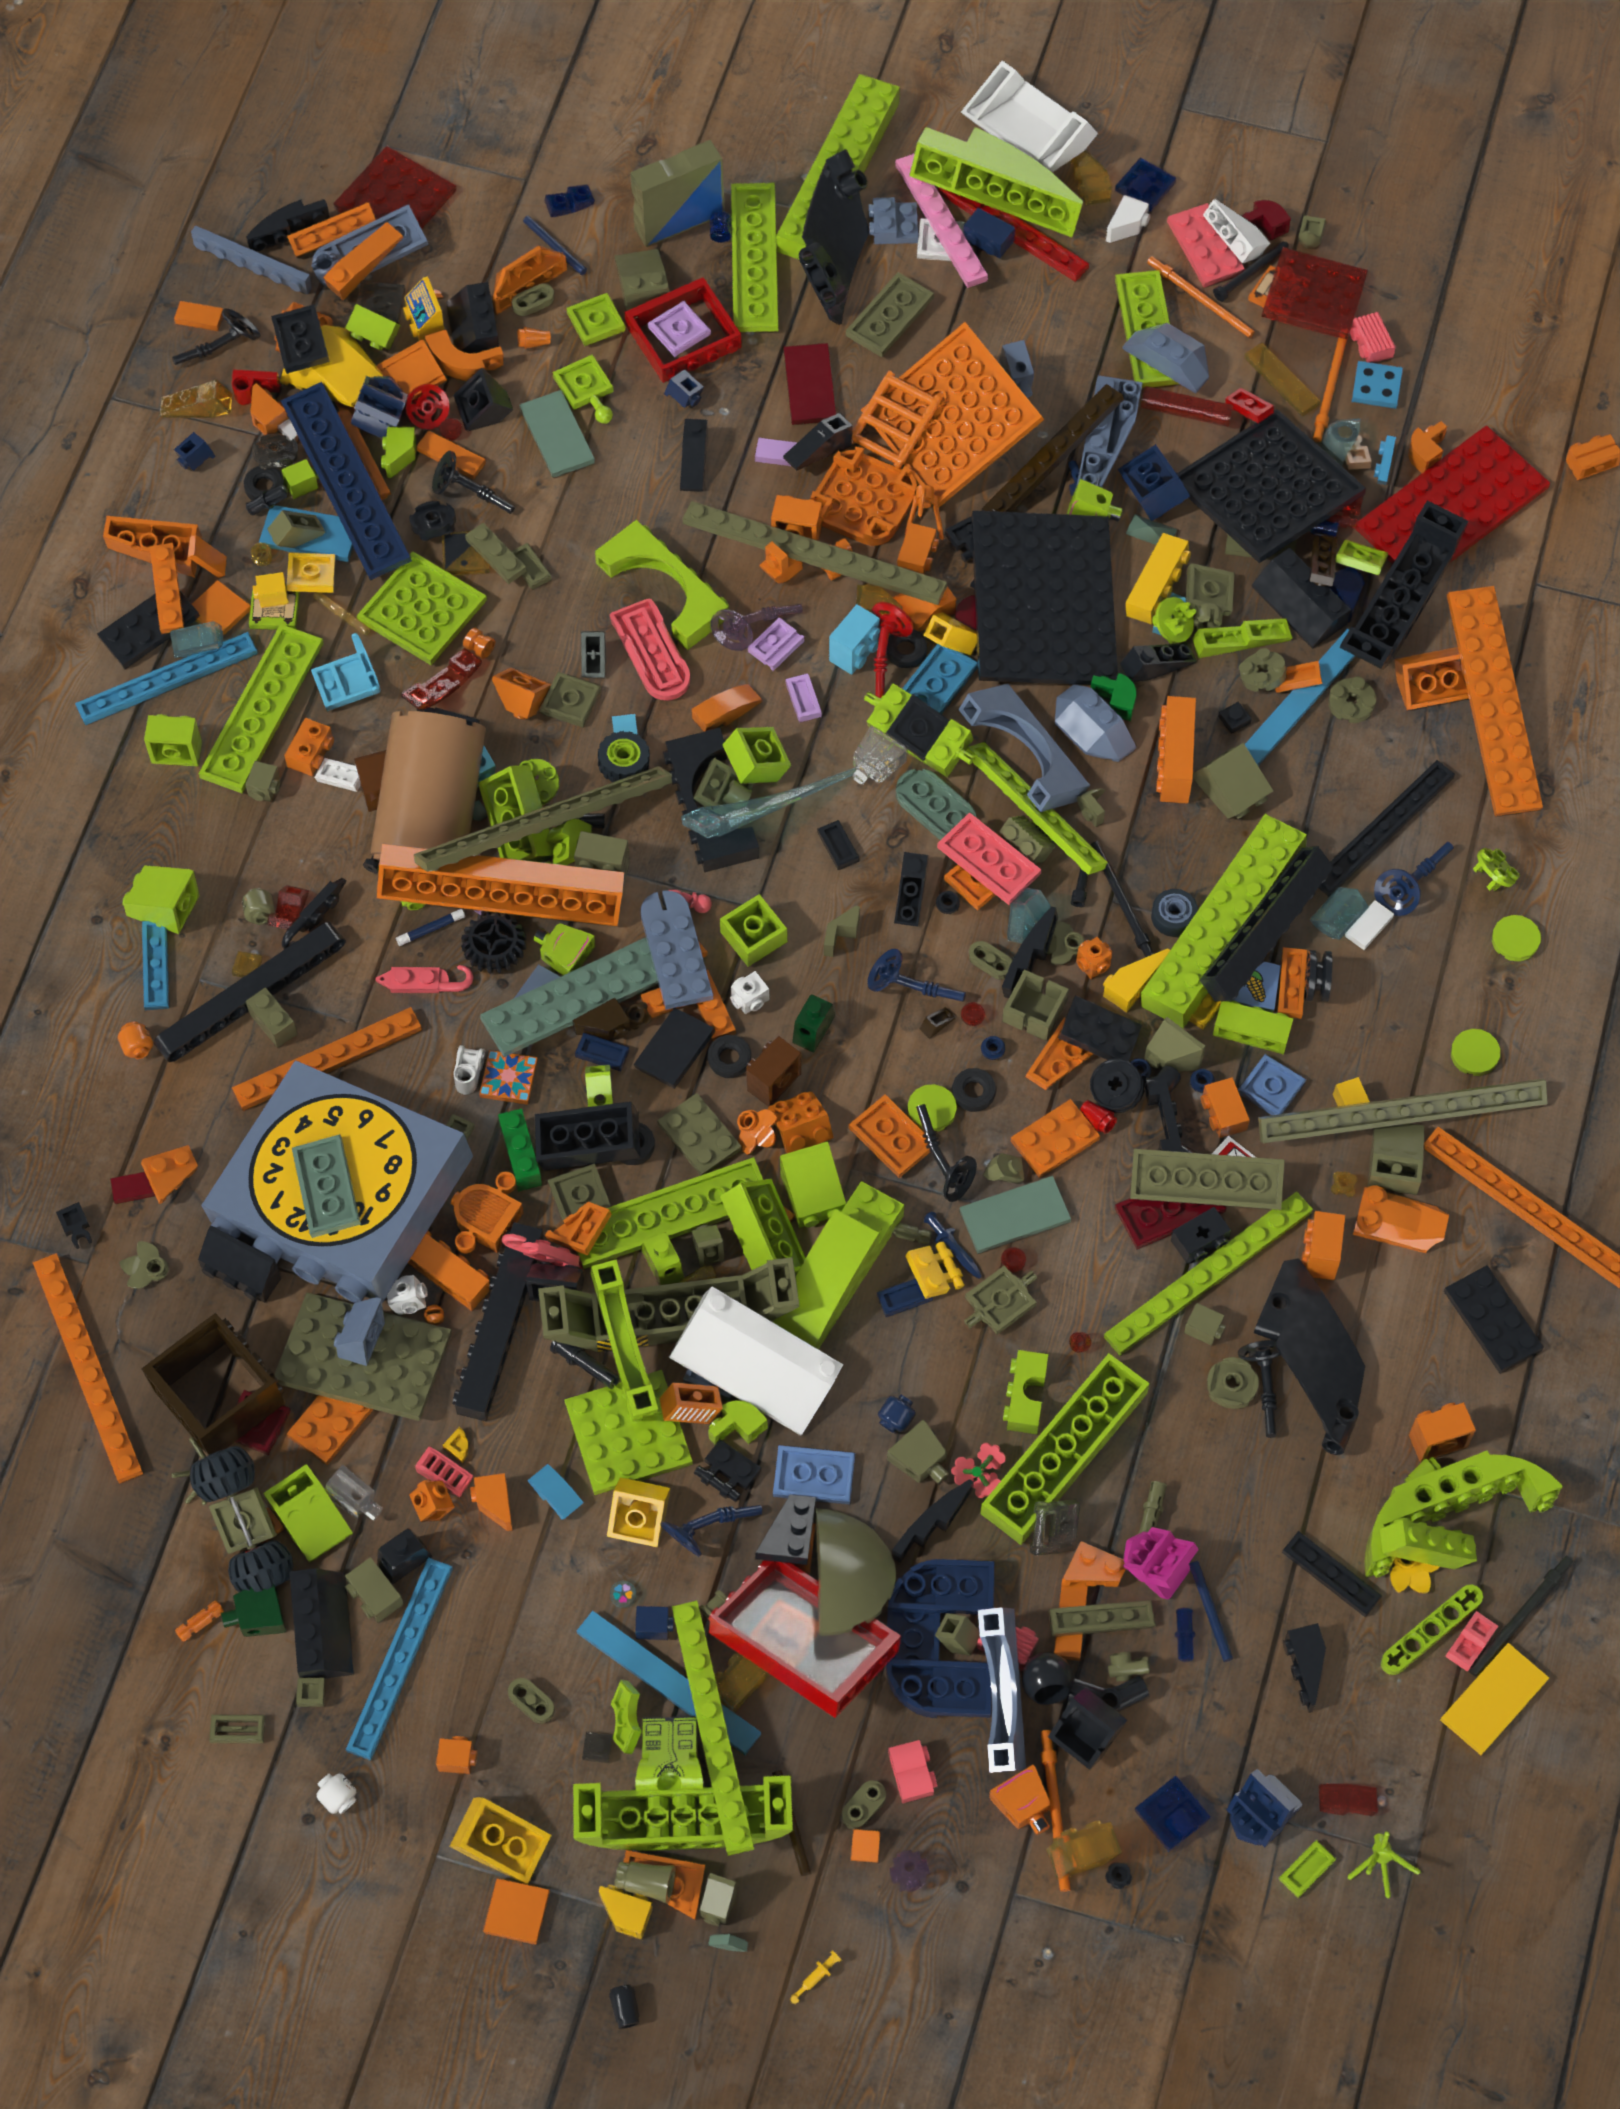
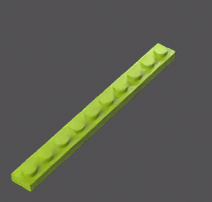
[1104,1191,1313,1356]
[672,1600,754,1856]

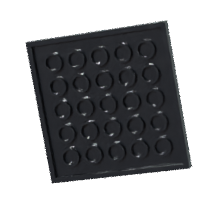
[1176,409,1366,564]

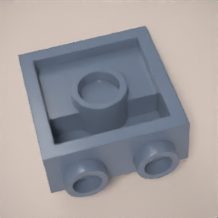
[869,197,918,244]

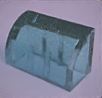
[170,621,223,658]
[1310,887,1369,940]

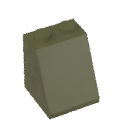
[1193,743,1273,819]

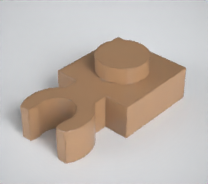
[1344,435,1372,470]

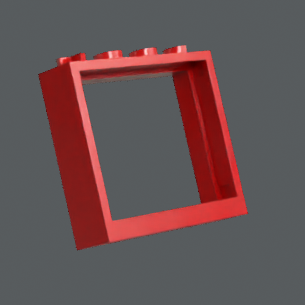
[625,277,742,383]

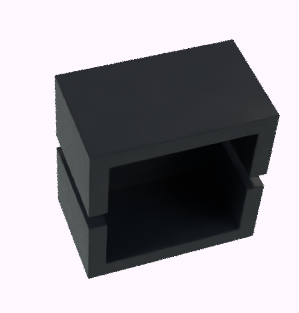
[1048,1687,1128,1770]

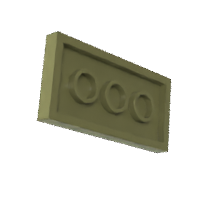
[846,272,934,357]

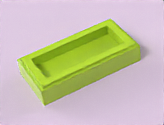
[1279,1840,1336,1898]

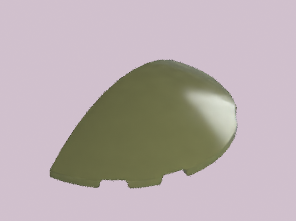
[815,1508,896,1636]

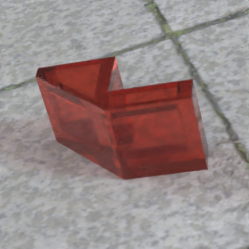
[268,885,309,930]

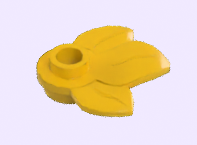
[1390,1557,1439,1594]

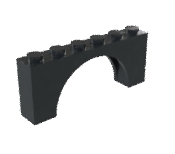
[662,728,759,873]

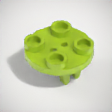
[1152,597,1197,644]
[520,759,559,805]
[1473,848,1520,891]

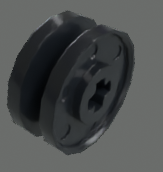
[1304,950,1332,1002]
[1090,1059,1144,1113]

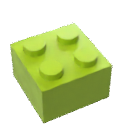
[144,714,202,766]
[723,727,792,784]
[720,894,788,967]

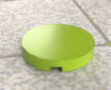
[1492,915,1541,962]
[1451,1029,1500,1076]
[907,1084,957,1132]

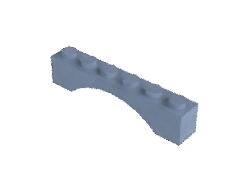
[978,1608,1026,1772]

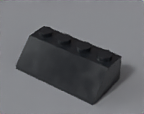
[1252,548,1350,649]
[290,1568,354,1679]

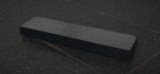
[1282,1531,1382,1617]

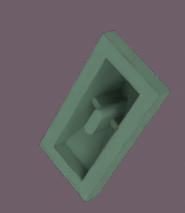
[1126,514,1177,545]

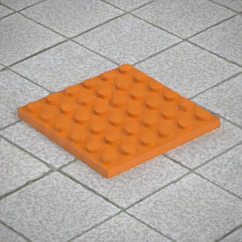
[861,322,1045,508]

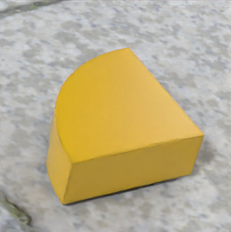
[442,1427,469,1463]

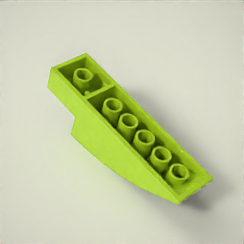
[909,127,1083,237]
[772,1181,904,1350]

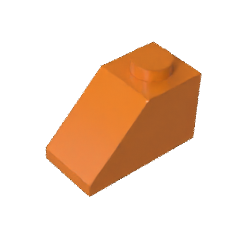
[470,1473,513,1531]

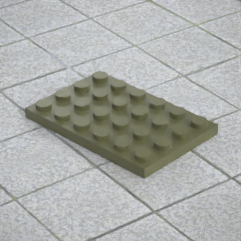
[274,1293,452,1421]

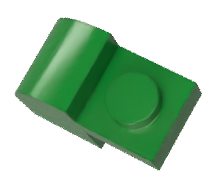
[1091,673,1136,721]

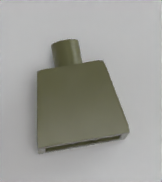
[887,1420,949,1485]

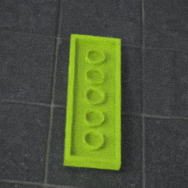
[1115,270,1179,388]

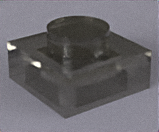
[582,1732,613,1763]

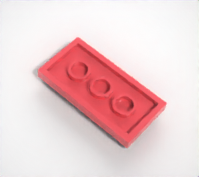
[1167,203,1245,288]
[937,812,1041,905]

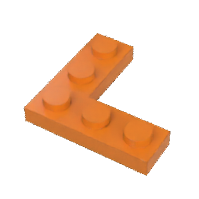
[641,970,736,1041]

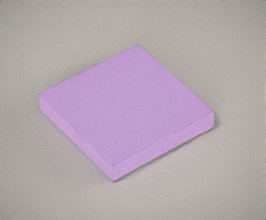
[648,301,711,357]

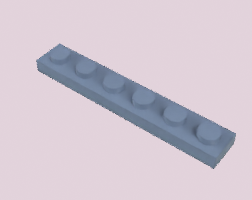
[191,225,312,295]

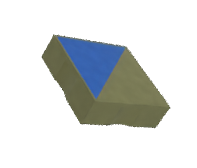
[630,140,724,247]

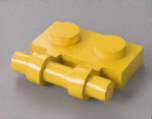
[905,1242,965,1299]

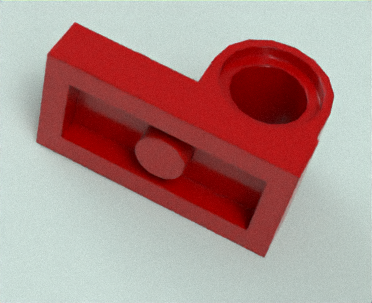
[231,369,281,405]

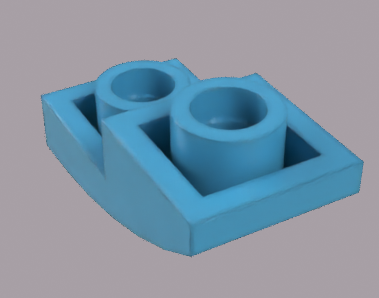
[527,1464,584,1520]

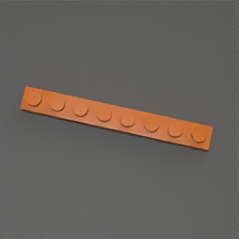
[232,1007,422,1111]

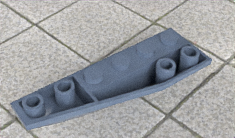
[1077,375,1142,488]

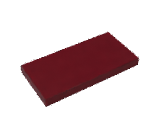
[783,343,836,425]
[1114,1198,1227,1250]

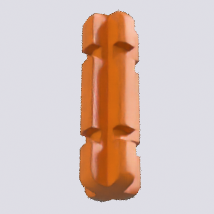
[175,1601,224,1641]

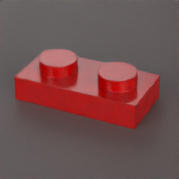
[1225,388,1274,423]

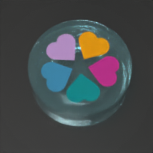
[610,1581,637,1609]

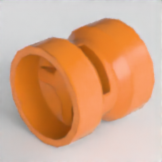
[463,627,496,659]

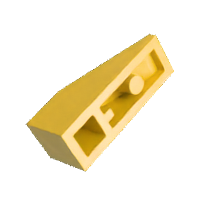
[1103,948,1170,1013]

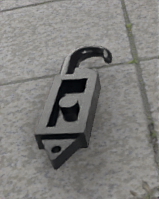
[282,878,347,950]

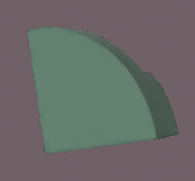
[709,1934,748,1952]

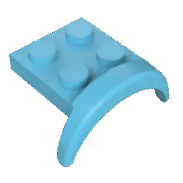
[311,633,381,712]

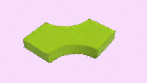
[611,1680,642,1754]

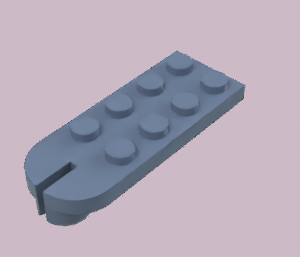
[312,204,429,287]
[641,891,713,1010]

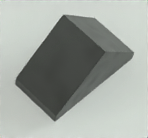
[581,631,606,678]

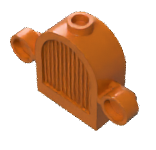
[451,1172,524,1254]

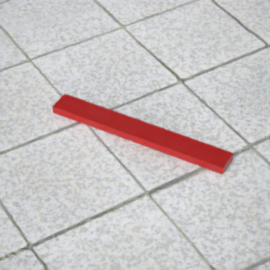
[937,187,1089,282]

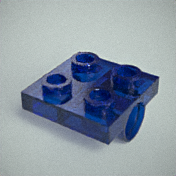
[1115,157,1176,211]
[1134,1775,1211,1852]

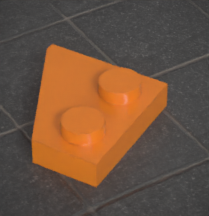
[141,1145,198,1204]
[545,1202,612,1256]
[1061,1541,1126,1587]

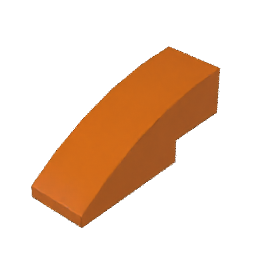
[692,684,762,731]

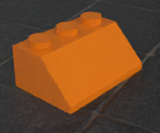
[1395,647,1469,710]

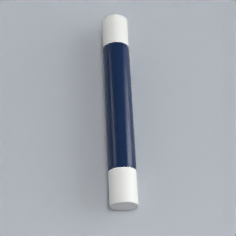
[396,909,465,946]

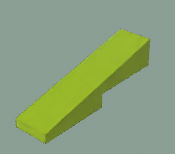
[1192,618,1292,659]

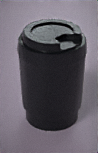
[609,1984,640,2029]

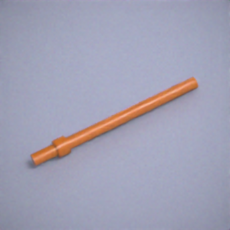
[1147,256,1255,338]
[1313,331,1348,442]
[1040,1730,1071,1892]

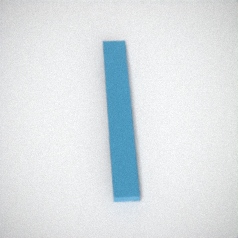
[1245,629,1355,766]
[75,632,258,725]
[346,1558,453,1761]
[577,1611,761,1755]

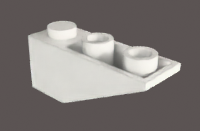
[1203,199,1270,263]

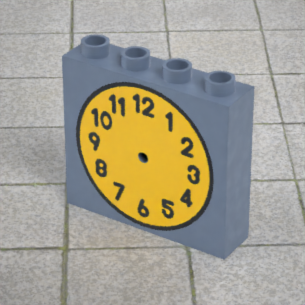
[201,1060,473,1303]

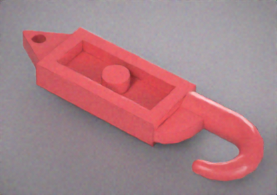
[375,965,474,993]
[502,1234,584,1271]

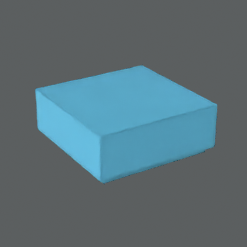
[612,714,638,735]

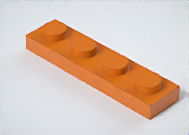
[287,202,376,258]
[150,543,185,634]

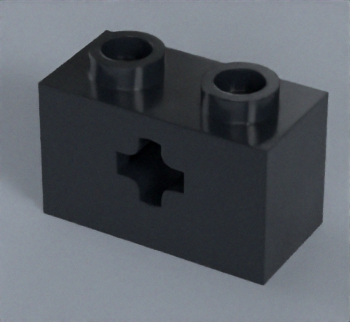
[1171,1207,1231,1264]

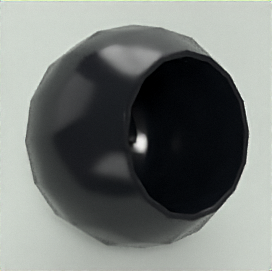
[1022,1652,1073,1705]

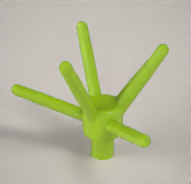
[1348,1831,1420,1899]

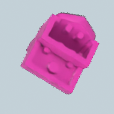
[1123,1527,1199,1600]

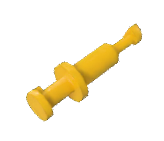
[790,1950,842,2004]

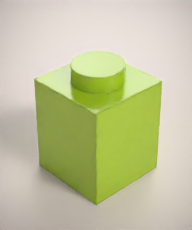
[281,459,319,499]

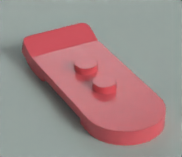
[610,598,690,701]

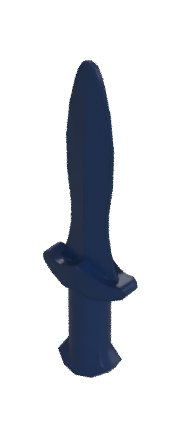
[924,1212,982,1279]

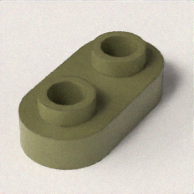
[512,284,554,316]
[969,941,1012,980]
[508,1678,555,1724]
[842,1781,886,1830]

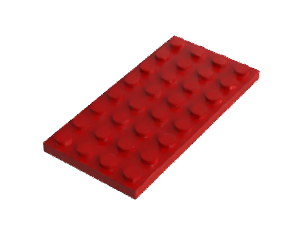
[1354,425,1550,564]

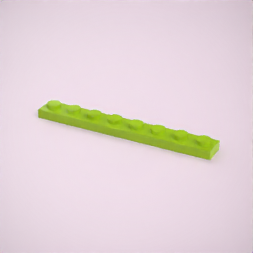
[966,742,1108,875]

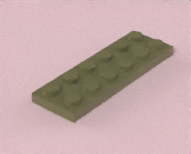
[1130,1149,1284,1210]

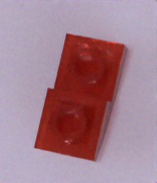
[1319,1784,1378,1817]

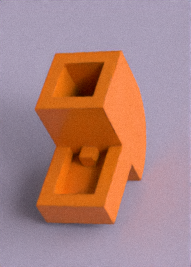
[1408,421,1447,473]
[759,541,803,583]

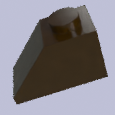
[572,998,631,1041]

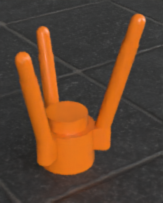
[905,485,944,540]

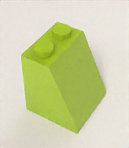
[123,865,200,934]
[780,1141,846,1228]

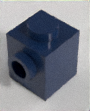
[635,1606,674,1640]

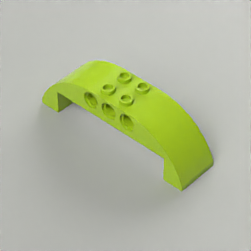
[573,1776,793,1851]

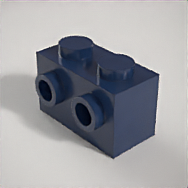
[963,208,1015,259]

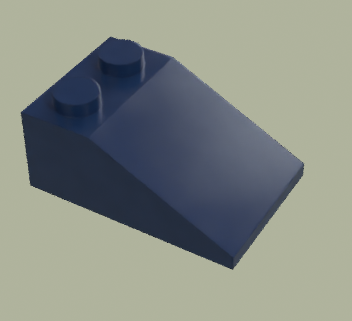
[1118,444,1190,522]

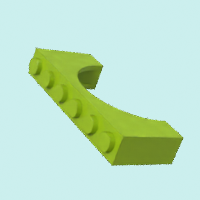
[595,520,729,650]
[591,1259,658,1421]

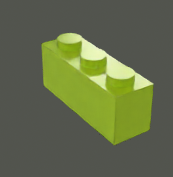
[1213,1000,1293,1054]

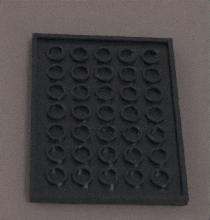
[971,511,1118,685]

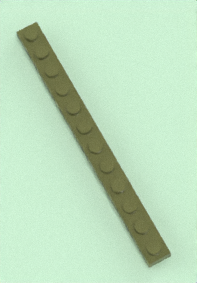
[682,501,947,605]
[414,766,672,872]
[1258,1079,1547,1143]

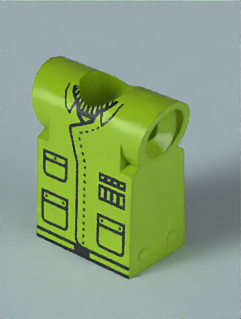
[635,1717,703,1791]

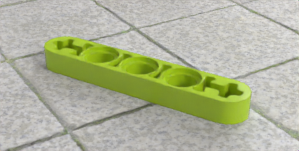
[1381,1584,1483,1675]

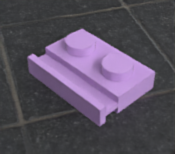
[748,618,804,671]

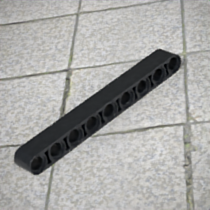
[153,922,346,1063]

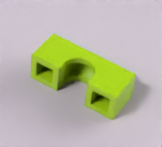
[1003,1350,1048,1434]

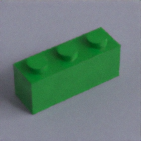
[498,1108,542,1192]

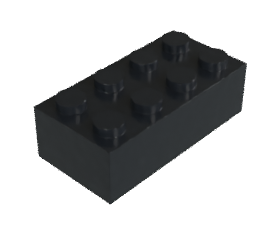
[535,1101,641,1171]

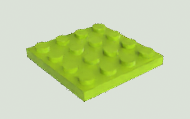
[357,551,487,665]
[564,1370,693,1495]

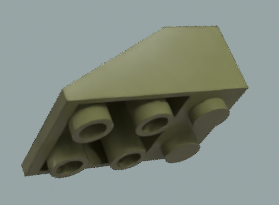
[1367,1123,1424,1195]

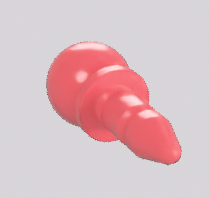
[668,890,712,913]

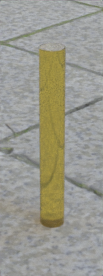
[313,592,371,636]

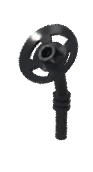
[172,308,261,365]
[432,451,515,514]
[916,1104,977,1202]
[1238,1340,1281,1438]

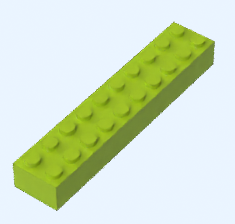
[776,74,900,259]
[1141,814,1307,1029]

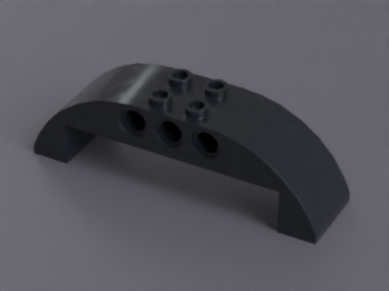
[1340,500,1469,670]

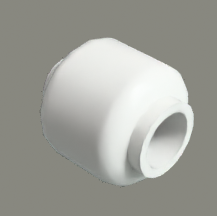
[317,1774,357,1814]

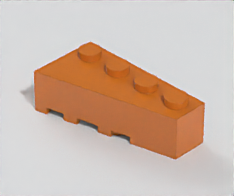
[103,516,202,578]

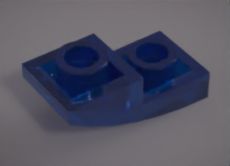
[544,185,595,217]

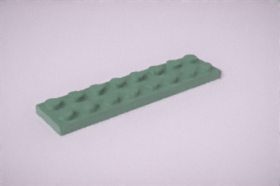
[480,937,659,1057]

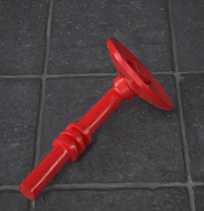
[405,384,449,429]
[871,602,914,698]

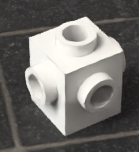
[730,971,769,1015]
[387,1275,428,1316]

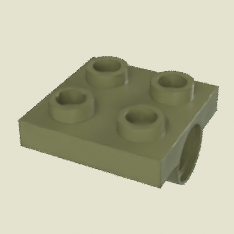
[694,758,754,823]

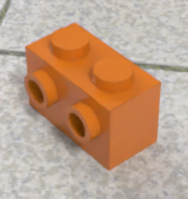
[284,718,334,777]

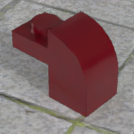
[1241,200,1291,241]

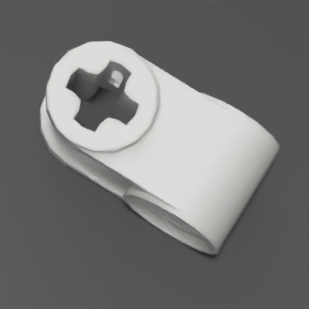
[454,1045,485,1095]

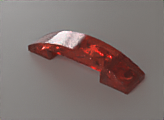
[401,648,482,710]

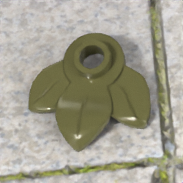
[1048,921,1085,965]
[119,1241,169,1289]

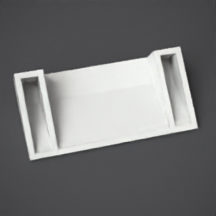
[961,61,1098,172]
[669,1287,843,1436]

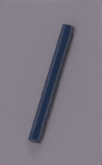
[523,216,587,275]
[1189,1561,1233,1662]

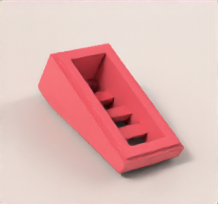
[415,1446,474,1498]

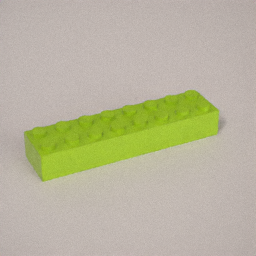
[981,1353,1150,1545]

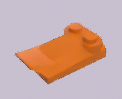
[1353,1185,1449,1253]

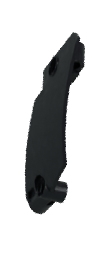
[799,149,870,325]
[1254,1258,1365,1455]

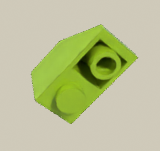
[381,427,417,478]

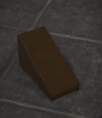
[919,1007,956,1039]

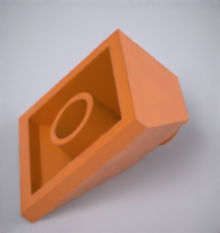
[892,586,956,632]
[492,668,552,720]

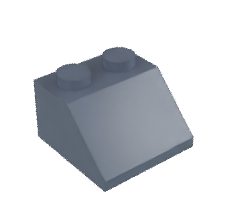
[334,1297,385,1366]

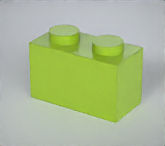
[345,304,401,351]

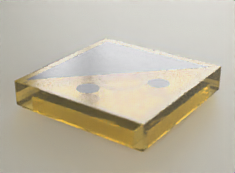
[442,531,490,575]

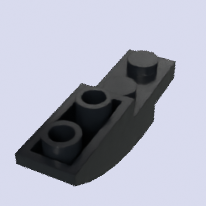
[246,199,330,252]

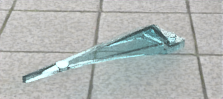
[681,768,857,838]

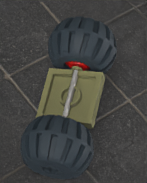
[190,1446,293,1592]

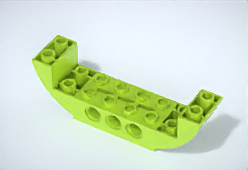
[1364,1450,1563,1578]

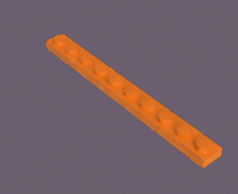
[1424,1127,1620,1289]
[33,1253,143,1484]

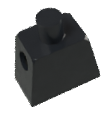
[377,1528,433,1585]

